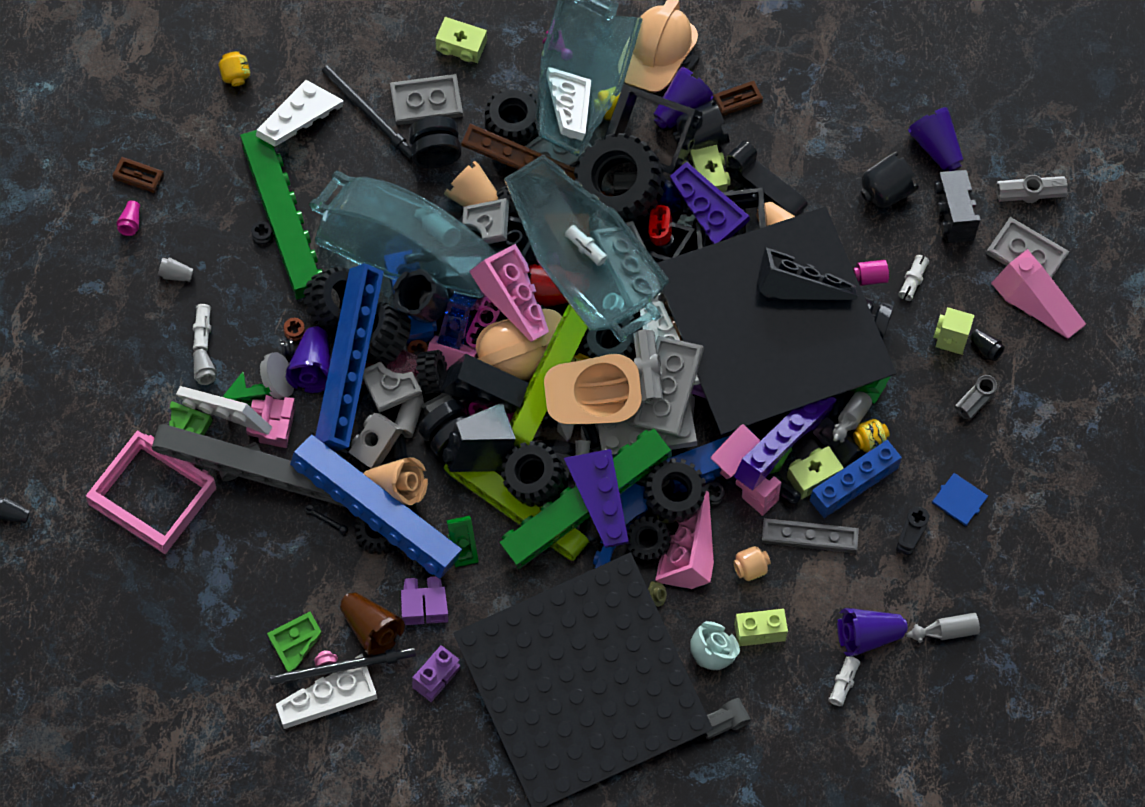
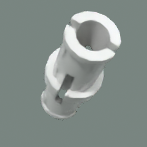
[565,225,608,266]
[899,255,929,301]
[193,304,211,351]
[828,656,860,706]

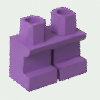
[401,576,448,625]
[412,645,461,702]

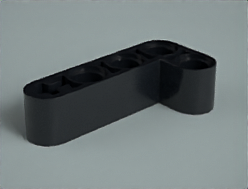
[725,140,808,216]

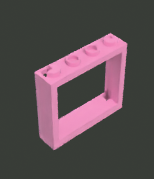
[86,430,216,554]

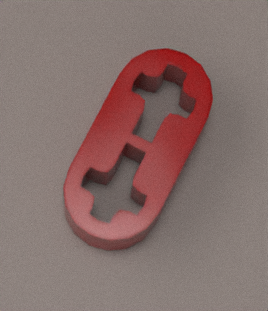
[649,205,672,246]

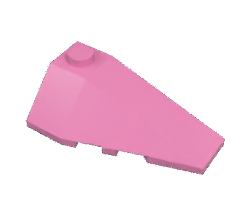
[469,244,549,342]
[991,249,1086,339]
[655,491,714,589]

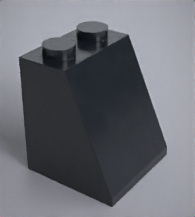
[442,404,516,472]

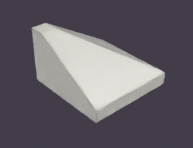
[557,422,575,442]

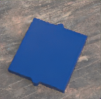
[932,473,988,526]

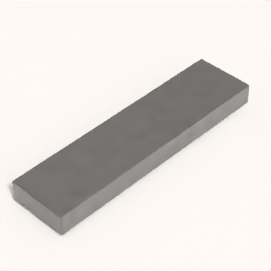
[762,518,859,553]

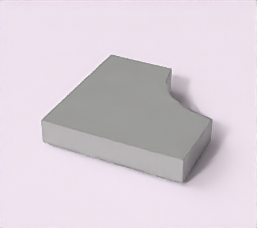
[462,198,509,245]
[362,362,422,413]

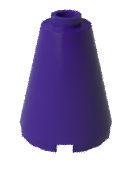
[653,67,714,130]
[908,107,963,171]
[285,326,331,393]
[837,608,908,657]

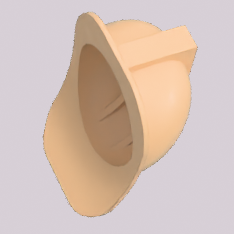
[620,0,698,93]
[476,309,562,382]
[544,354,642,424]

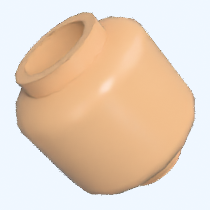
[733,546,771,581]

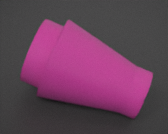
[116,201,140,236]

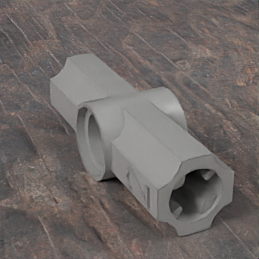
[996,175,1068,203]
[633,329,663,404]

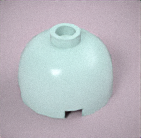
[690,621,740,670]

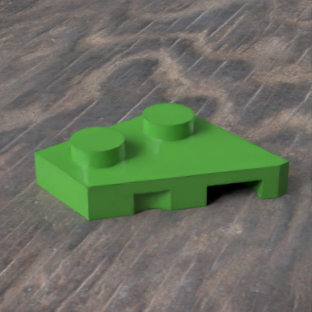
[169,401,213,435]
[267,612,322,672]

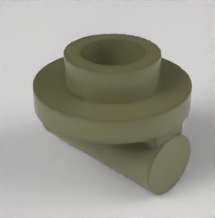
[648,581,667,606]

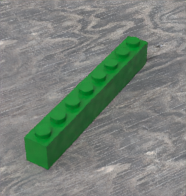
[240,130,322,300]
[500,428,672,570]

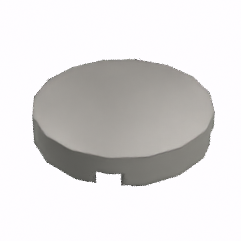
[260,352,294,399]

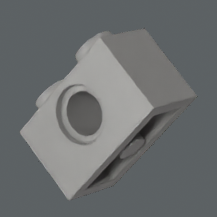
[349,413,404,468]

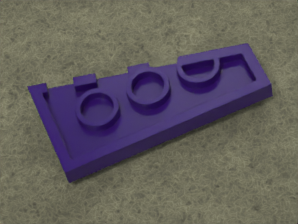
[670,162,750,244]
[564,449,629,548]

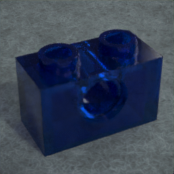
[437,293,477,350]

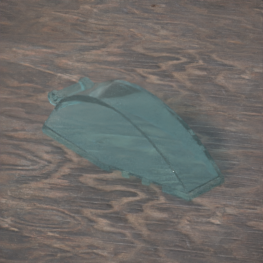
[535,0,642,157]
[505,155,669,343]
[309,171,496,298]

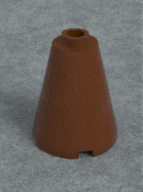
[340,592,405,656]

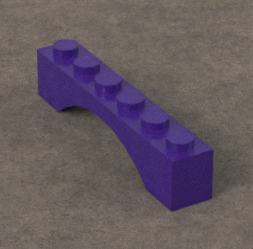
[734,397,837,491]

